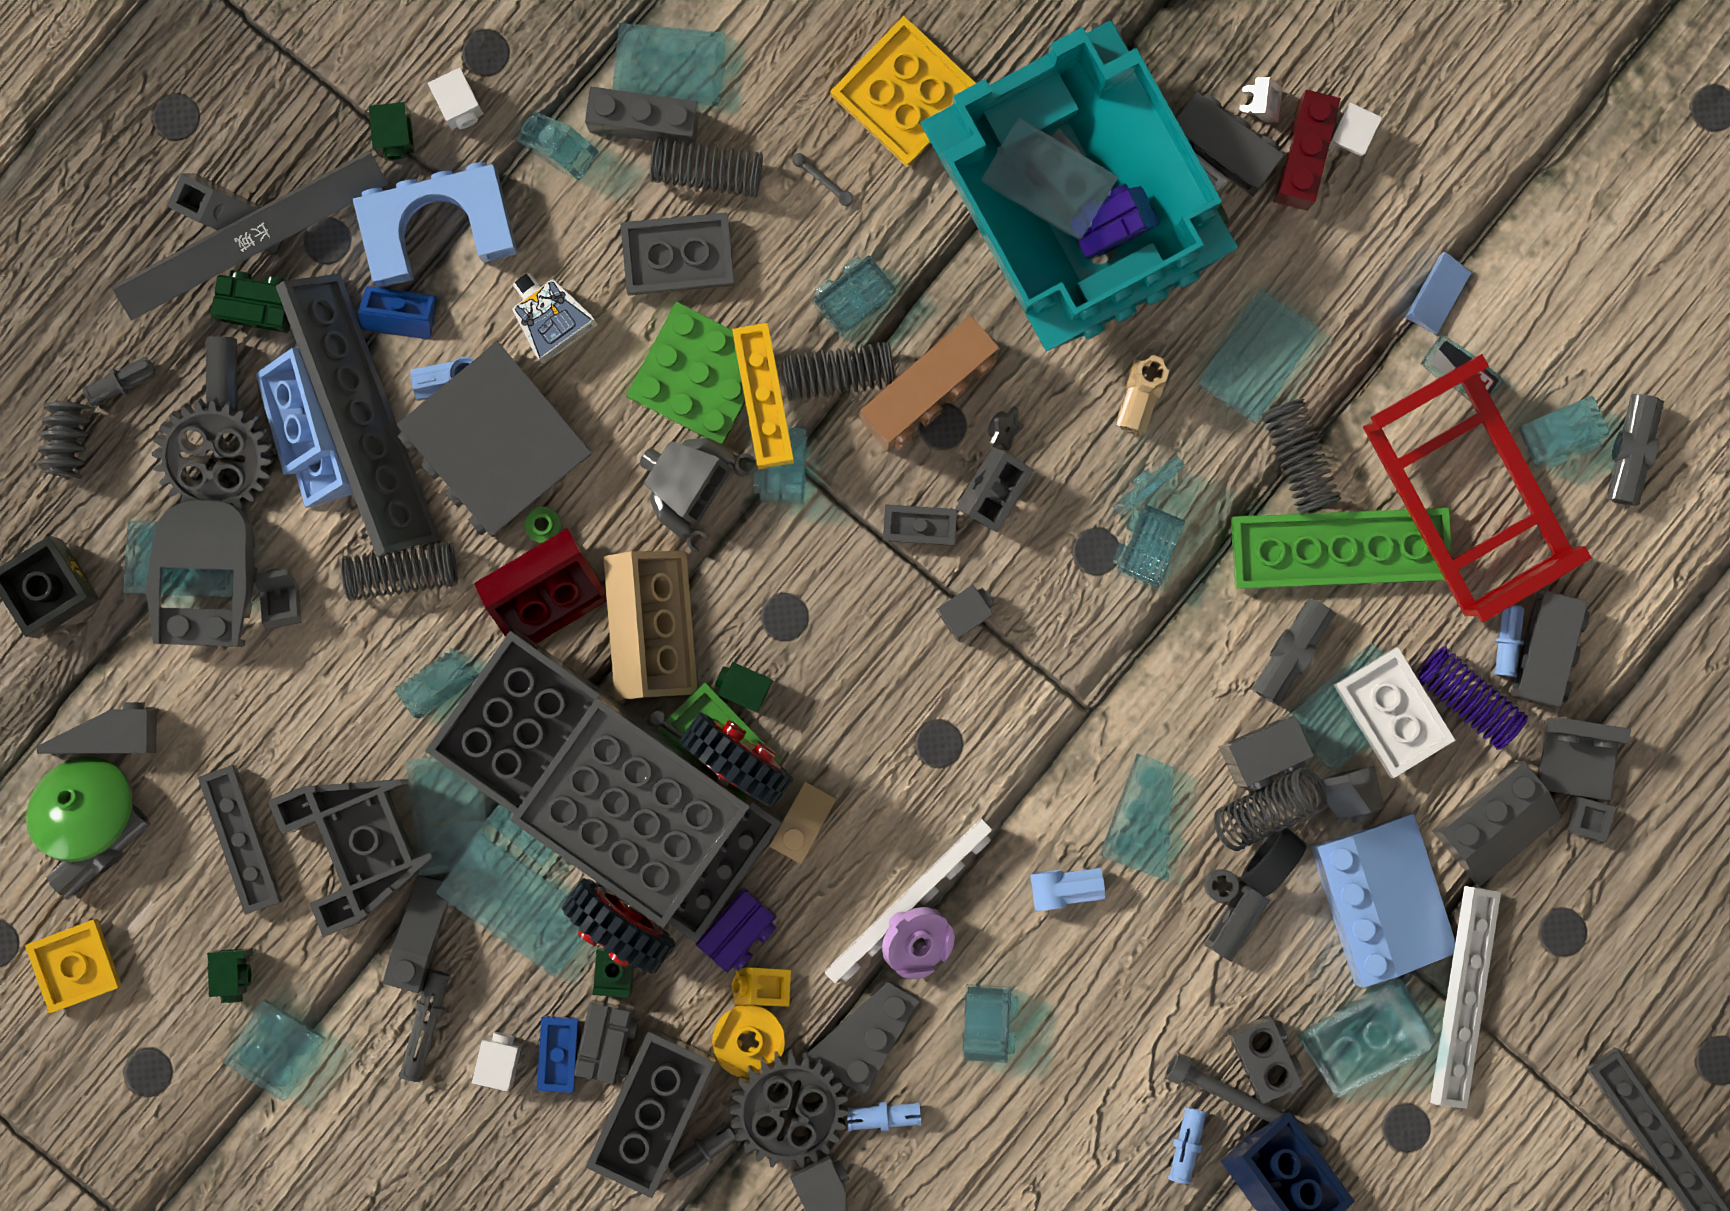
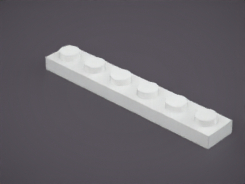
[825,818,992,983]
[1430,886,1501,1109]

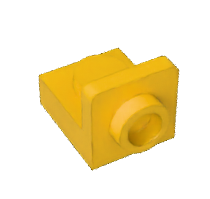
[732,968,791,1007]

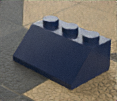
[1220,1112,1355,1211]

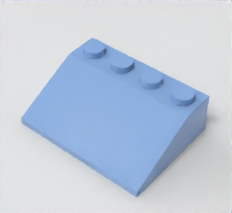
[1310,813,1456,988]

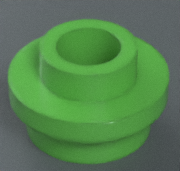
[524,507,561,543]

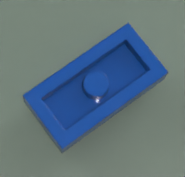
[537,1016,579,1093]

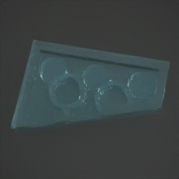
[1099,753,1173,881]

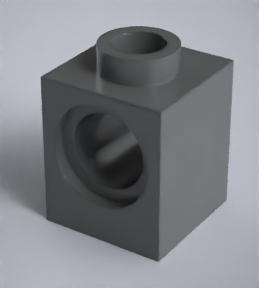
[936,584,994,640]

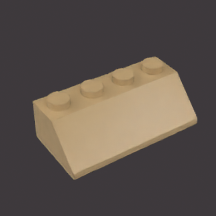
[603,551,698,700]

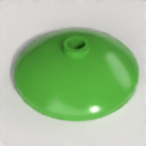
[26,756,133,862]

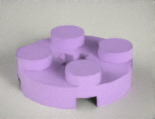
[882,907,955,979]

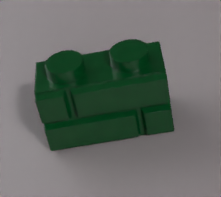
[210,270,290,333]

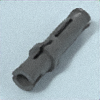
[398,970,451,1082]

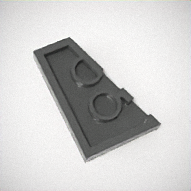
[808,981,919,1096]

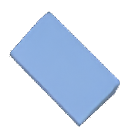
[1405,252,1471,335]

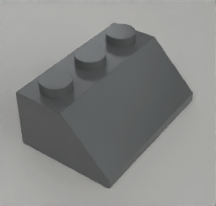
[1432,762,1562,887]

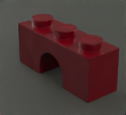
[1274,90,1341,211]

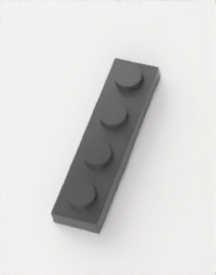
[198,765,283,915]

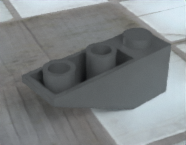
[167,173,283,255]

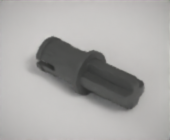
[83,357,156,408]
[668,1120,737,1180]

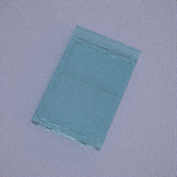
[981,117,1118,241]
[1196,289,1320,424]
[1287,642,1383,773]
[406,756,493,876]

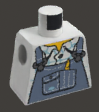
[512,273,597,365]

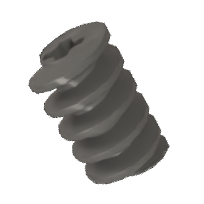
[35,401,92,479]

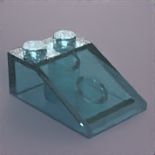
[1298,976,1438,1098]

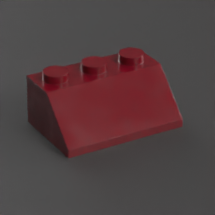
[474,528,607,644]

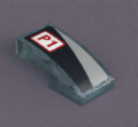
[1420,335,1504,402]

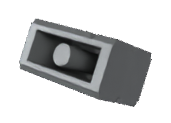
[573,1000,639,1084]

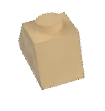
[769,782,836,864]

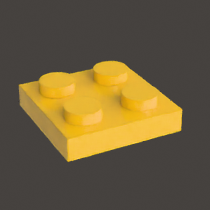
[25,918,122,1014]

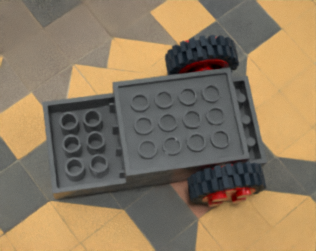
[425,629,793,974]

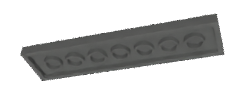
[276,274,440,557]

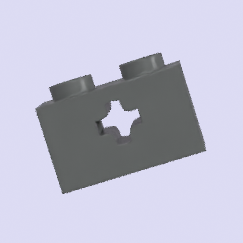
[955,447,1034,532]

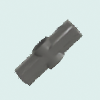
[1606,393,1664,506]
[1251,598,1336,705]
[46,804,151,900]

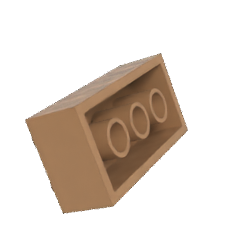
[860,315,999,452]

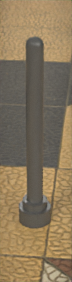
[1165,1052,1328,1147]

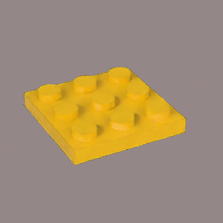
[830,16,976,168]

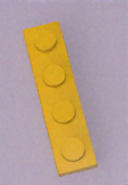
[732,323,794,470]

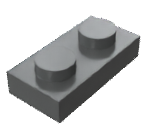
[883,504,957,546]

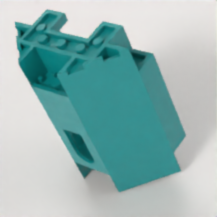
[920,20,1238,351]

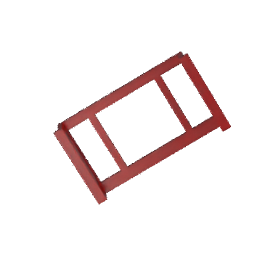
[1363,354,1592,622]

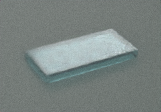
[436,833,582,977]

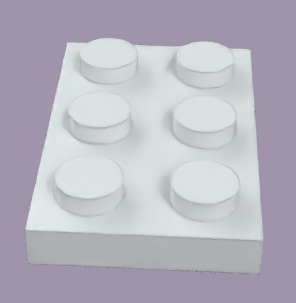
[1334,647,1455,778]

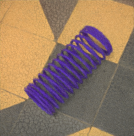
[1416,646,1528,750]

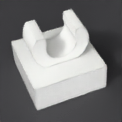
[1240,77,1283,123]

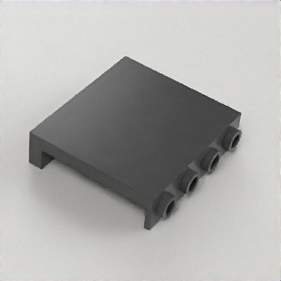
[396,341,592,537]

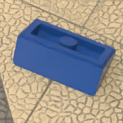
[358,286,437,339]

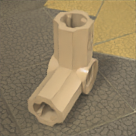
[1115,355,1170,435]

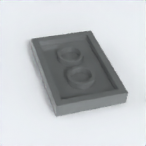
[620,212,735,296]

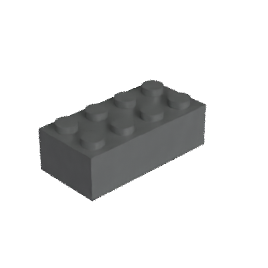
[585,1027,717,1198]

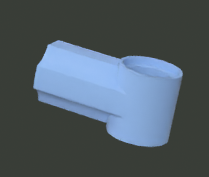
[410,357,474,401]
[1030,868,1105,911]

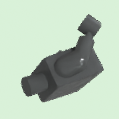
[640,438,755,552]

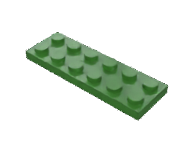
[1231,508,1452,589]

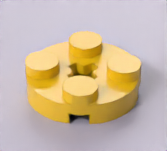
[712,1005,785,1078]

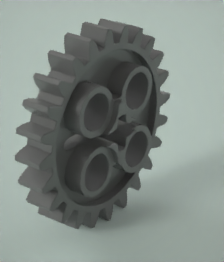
[152,397,274,510]
[729,1050,849,1169]

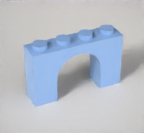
[353,162,518,288]

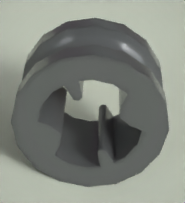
[1204,869,1239,903]

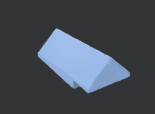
[256,348,353,508]

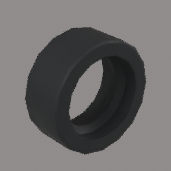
[1241,828,1307,897]

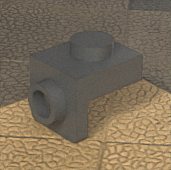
[254,569,301,630]

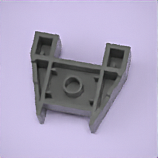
[268,779,440,937]

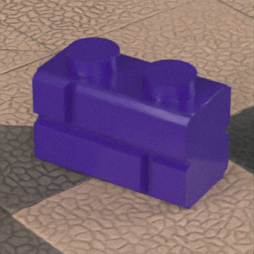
[1070,184,1159,260]
[695,887,777,973]

